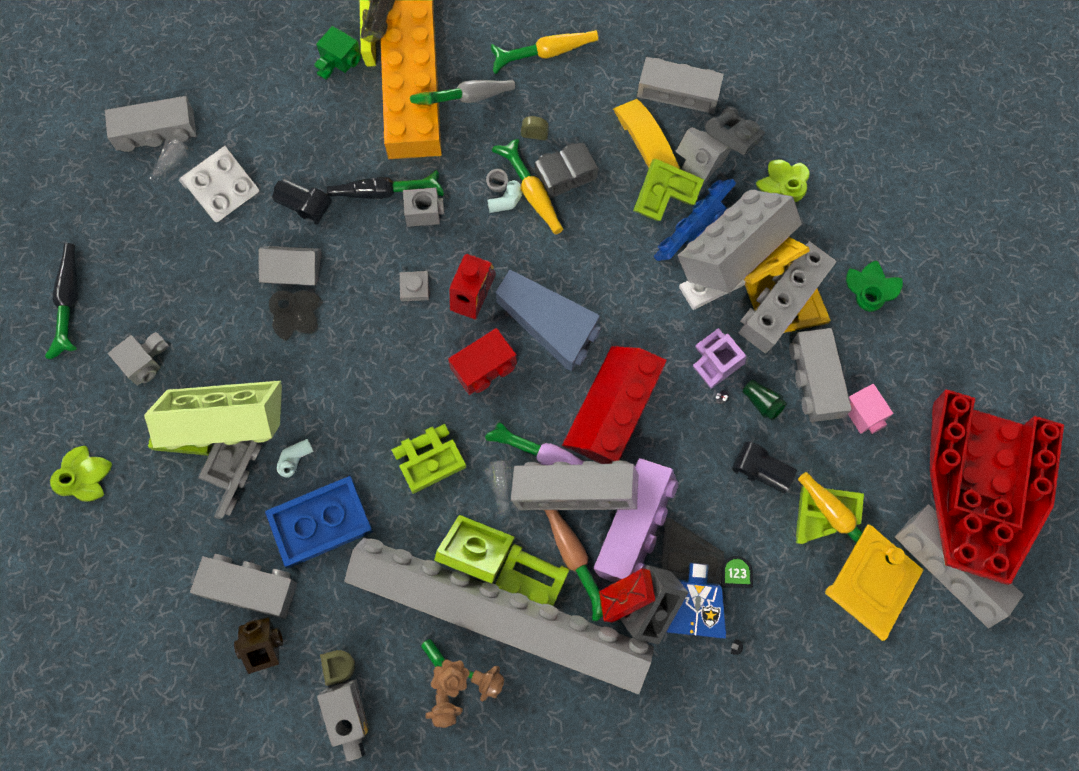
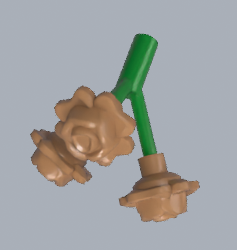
[421,639,505,728]

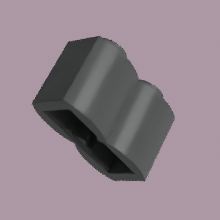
[535,143,598,198]

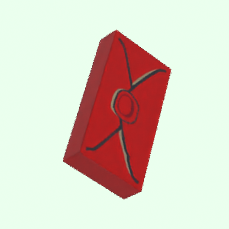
[599,568,656,623]

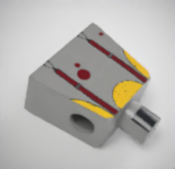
[317,679,369,761]

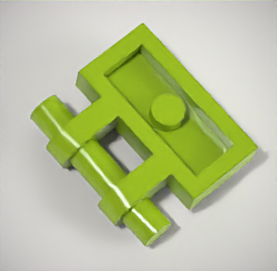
[391,424,466,494]

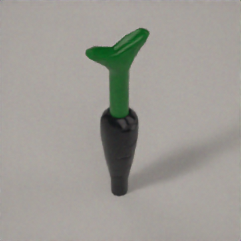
[327,170,444,199]
[45,243,78,359]

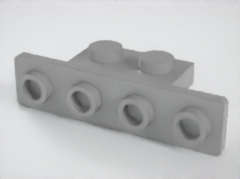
[198,440,262,520]

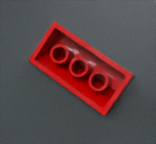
[562,346,667,464]

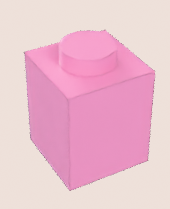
[848,384,893,434]

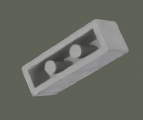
[637,57,724,114]
[105,96,197,152]
[789,328,852,422]
[190,554,297,619]

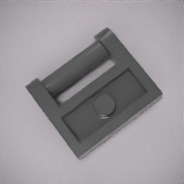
[705,106,766,155]

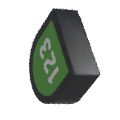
[720,556,753,588]

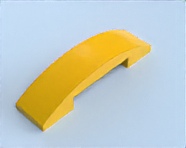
[613,99,680,169]

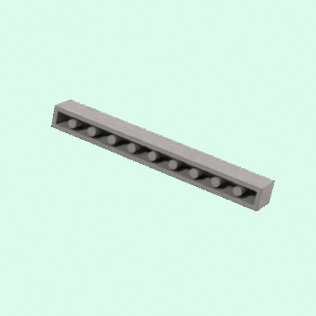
[344,538,654,694]

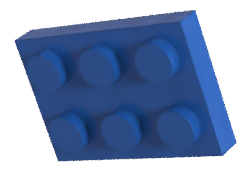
[265,476,373,569]

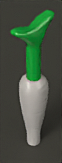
[410,80,515,106]

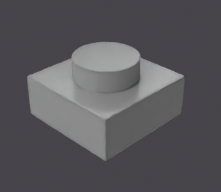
[400,271,429,301]

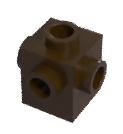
[234,617,284,674]

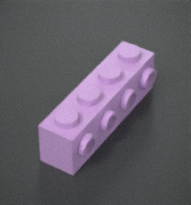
[593,458,678,583]

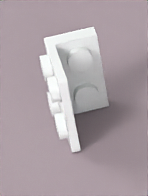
[179,146,259,222]

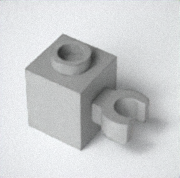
[108,332,169,386]

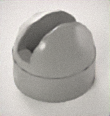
[486,169,509,192]

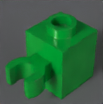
[314,26,361,80]

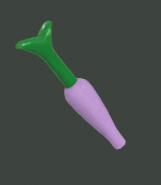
[485,422,584,465]

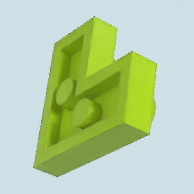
[633,159,704,221]

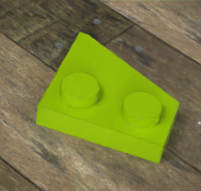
[796,486,864,544]

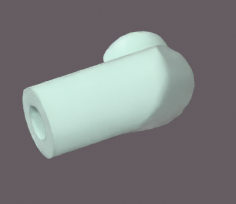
[487,180,522,213]
[277,439,314,478]

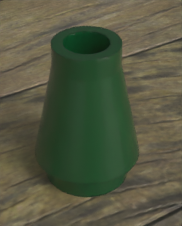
[742,379,787,421]

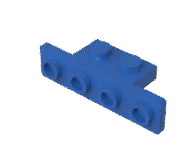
[654,179,736,261]

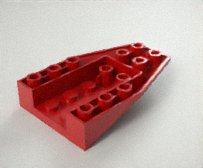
[929,389,1064,585]

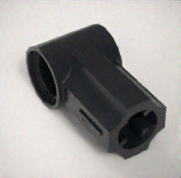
[272,179,332,225]
[732,442,797,494]

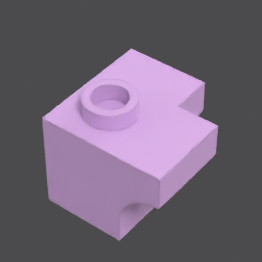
[693,328,746,389]

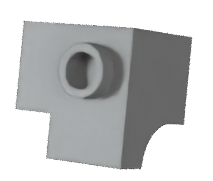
[676,127,732,185]

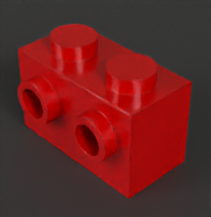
[448,328,517,395]

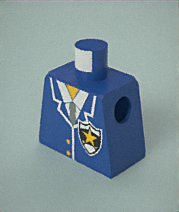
[667,563,726,638]

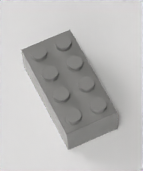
[678,190,802,293]

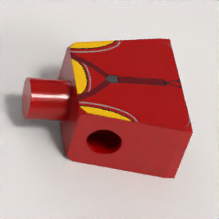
[449,254,496,320]

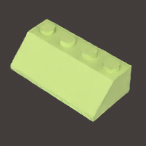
[144,381,282,449]

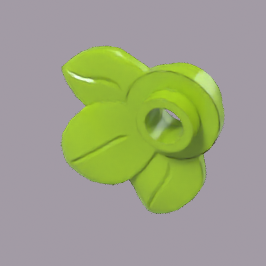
[756,160,810,202]
[50,446,112,502]

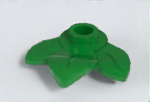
[846,261,903,312]

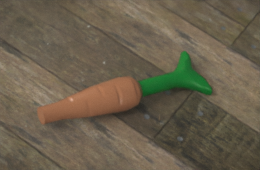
[544,510,603,621]

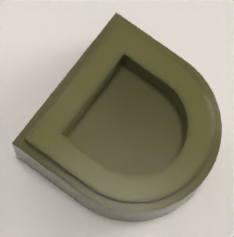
[521,116,549,141]
[320,650,355,686]

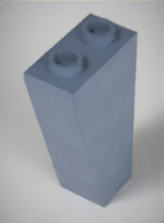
[496,270,602,372]

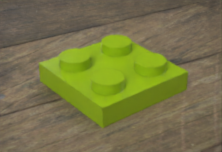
[434,515,515,584]

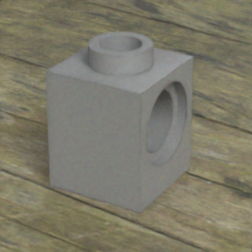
[403,188,445,227]

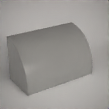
[259,246,321,285]

